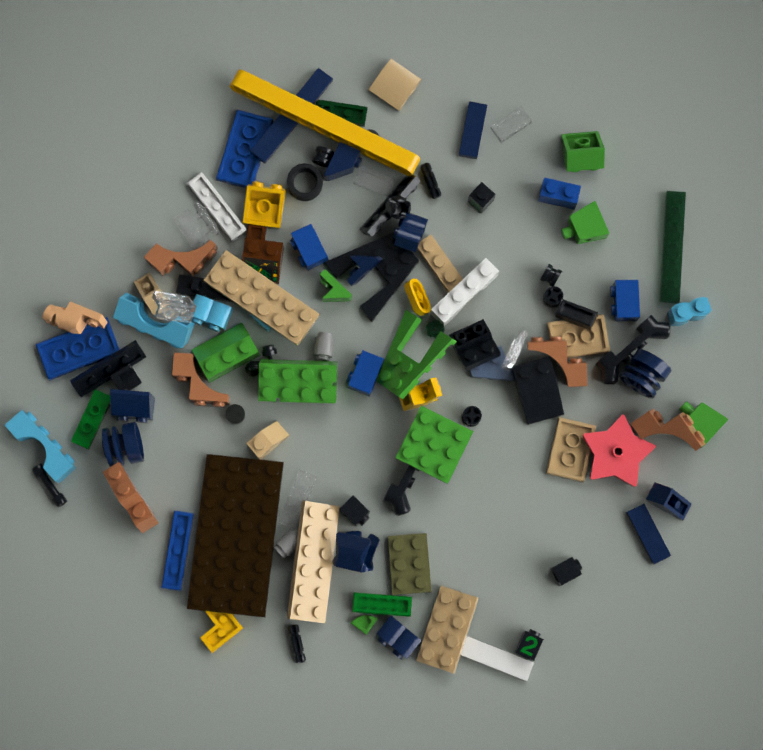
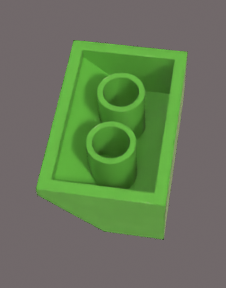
[192,323,260,383]

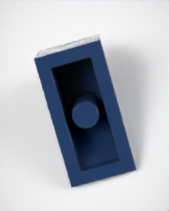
[324,142,362,181]
[646,482,692,521]

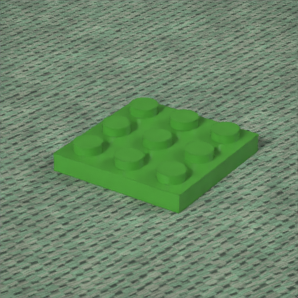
[395,406,474,484]

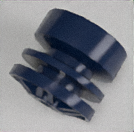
[619,349,672,399]
[102,422,144,467]

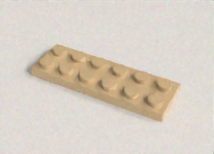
[204,250,320,346]
[287,501,340,623]

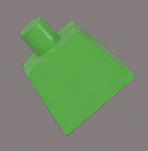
[561,201,610,244]
[679,401,728,448]

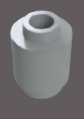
[313,332,334,361]
[274,530,298,558]

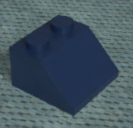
[110,389,155,423]

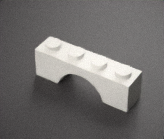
[430,258,499,327]

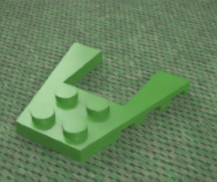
[376,310,457,399]

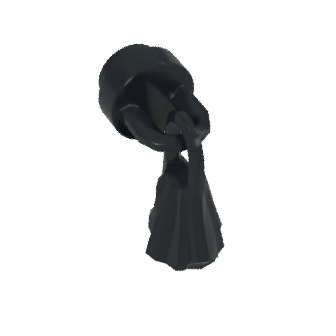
[245,345,277,377]

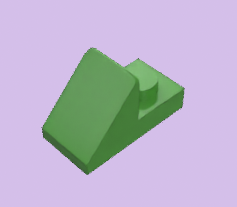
[320,269,352,302]

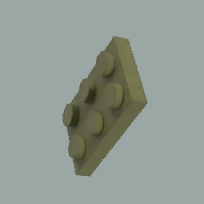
[388,533,432,595]

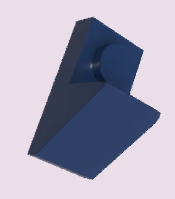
[347,255,382,286]

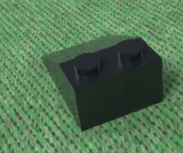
[511,356,564,425]

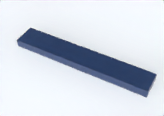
[250,68,333,164]

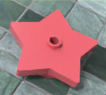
[582,414,656,487]

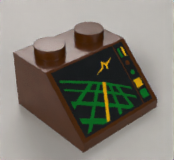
[242,238,284,284]

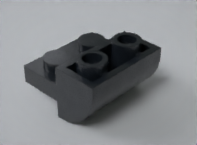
[449,319,501,371]

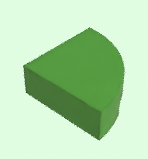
[351,615,378,635]

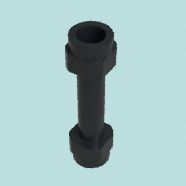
[32,463,67,508]

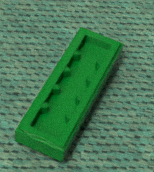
[71,389,111,450]
[352,592,412,617]

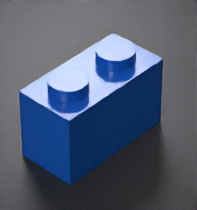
[538,177,581,210]
[290,224,328,271]
[610,280,640,321]
[346,350,384,397]

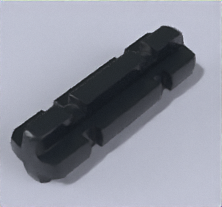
[420,163,441,199]
[288,624,306,663]

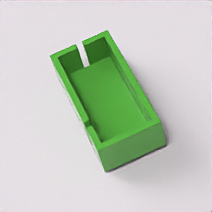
[258,359,338,404]

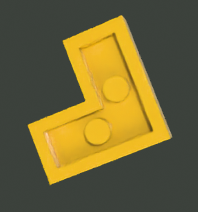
[200,611,244,653]

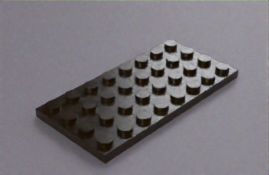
[187,454,284,618]

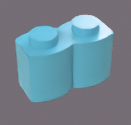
[188,294,233,332]
[667,297,712,326]

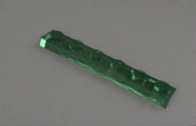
[660,191,686,304]

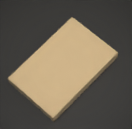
[547,314,610,361]
[546,417,596,482]

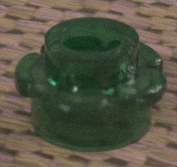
[426,320,445,339]

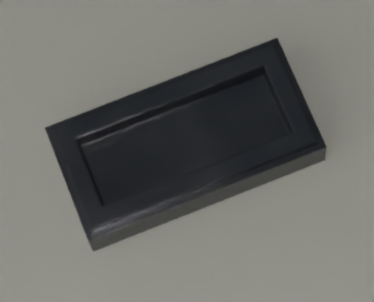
[555,299,598,331]

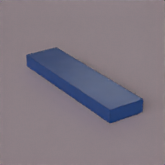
[161,511,194,591]

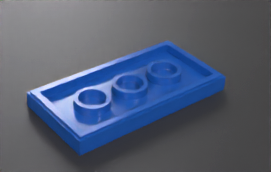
[216,109,273,189]
[35,317,120,380]

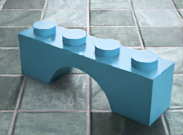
[113,293,195,348]
[4,410,76,483]

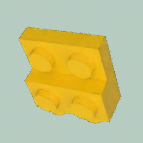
[243,181,286,228]

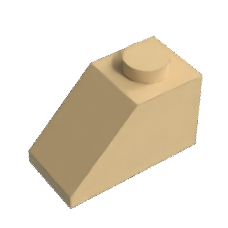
[134,272,170,315]
[246,421,290,460]

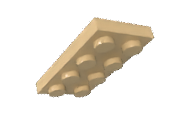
[416,586,479,674]

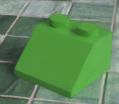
[561,131,605,172]

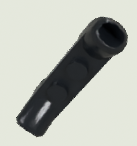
[595,315,670,384]
[383,465,420,516]

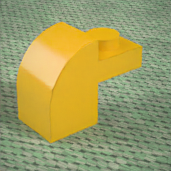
[399,377,442,411]

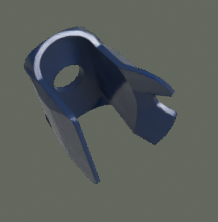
[332,531,380,573]

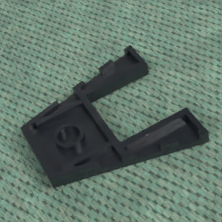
[325,232,419,322]

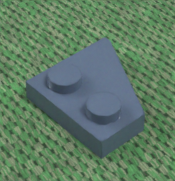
[469,346,515,382]

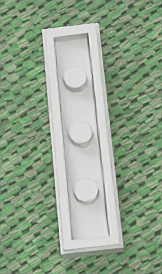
[187,172,247,242]
[461,636,534,681]

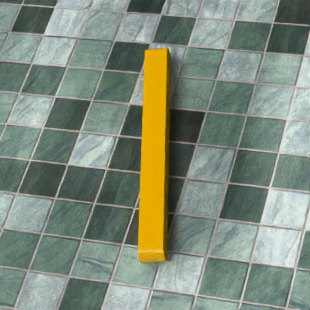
[229,69,421,176]

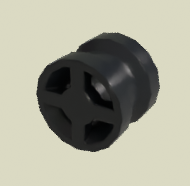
[312,146,334,168]
[540,264,562,286]
[543,286,564,308]
[462,406,482,427]

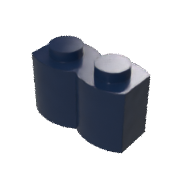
[393,213,428,253]
[376,616,422,659]

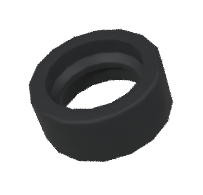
[287,163,323,201]

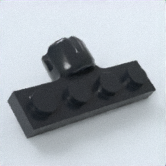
[360,175,420,237]

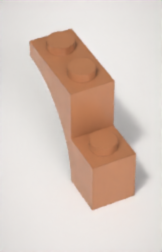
[144,240,218,276]
[527,336,587,387]
[172,353,230,407]
[630,409,705,451]
[103,462,159,533]

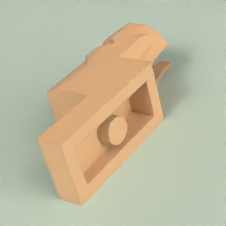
[42,302,108,334]

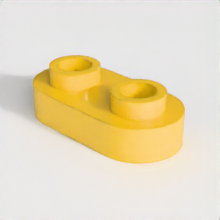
[405,278,431,316]

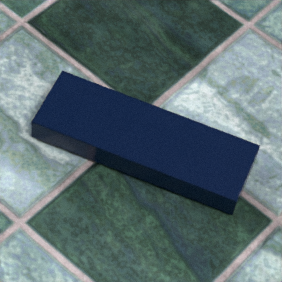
[459,101,487,159]
[626,504,671,565]

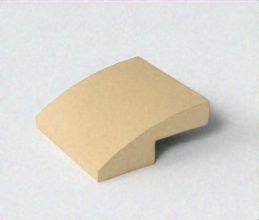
[369,59,422,111]

